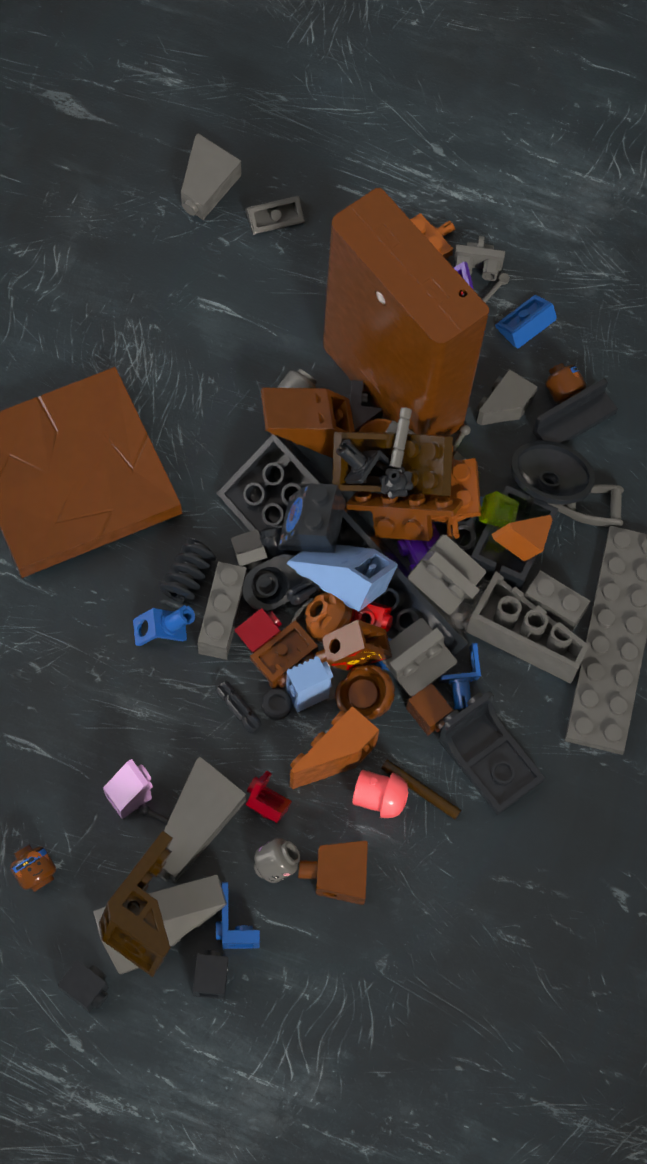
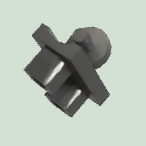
[453,236,505,281]

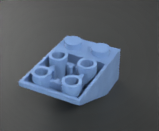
[287,545,398,612]

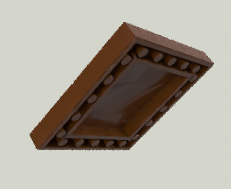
[0,367,182,578]

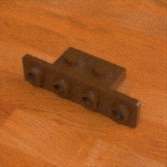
[346,491,463,541]

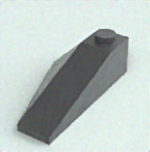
[93,875,227,974]

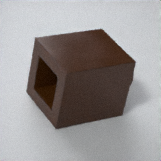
[406,683,453,735]

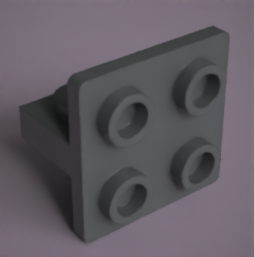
[407,535,486,615]
[382,618,457,697]

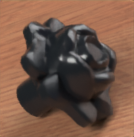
[379,466,414,499]

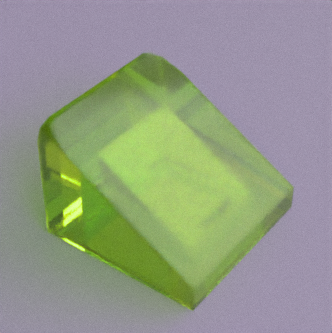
[479,491,519,527]

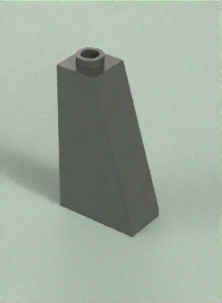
[158,757,246,884]

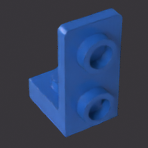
[216,882,260,949]

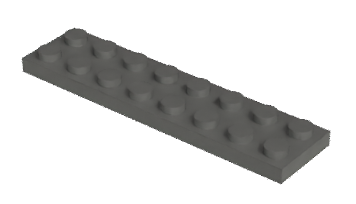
[565,526,647,755]

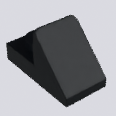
[350,380,383,432]

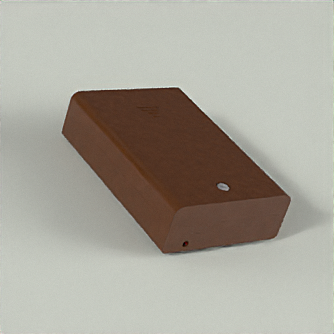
[323,188,490,436]

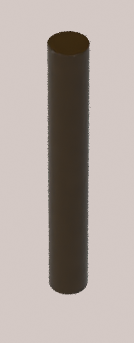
[381,759,461,820]

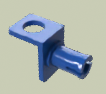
[133,605,195,646]
[438,643,481,710]

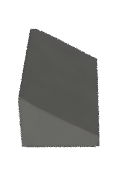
[245,196,305,234]

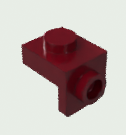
[246,771,292,823]

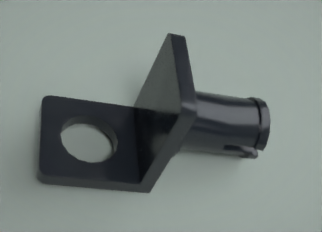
[336,439,396,484]

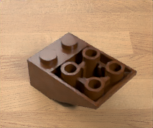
[261,387,355,458]

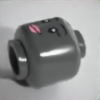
[254,838,300,883]

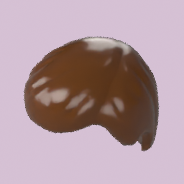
[335,665,395,720]

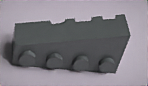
[466,571,589,684]

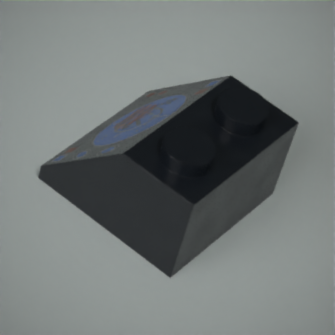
[278,483,346,553]

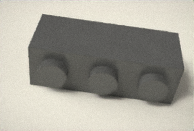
[198,562,247,660]

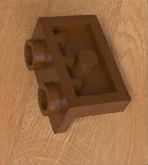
[250,620,318,689]

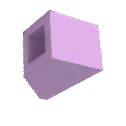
[103,759,153,819]

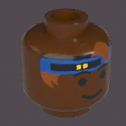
[545,363,586,404]
[10,844,56,892]

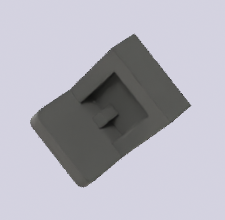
[231,530,267,570]

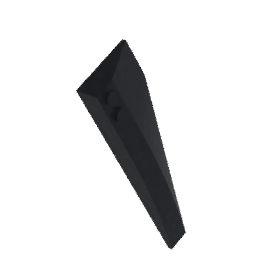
[216,434,468,657]

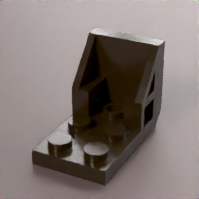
[332,432,453,496]
[99,831,173,977]

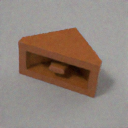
[492,515,552,562]

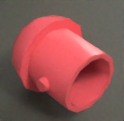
[353,770,408,818]

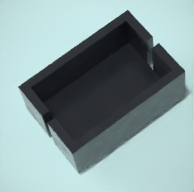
[471,485,559,591]

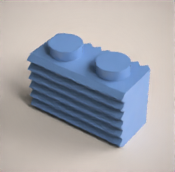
[286,656,333,713]

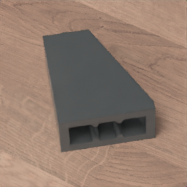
[181,134,241,220]

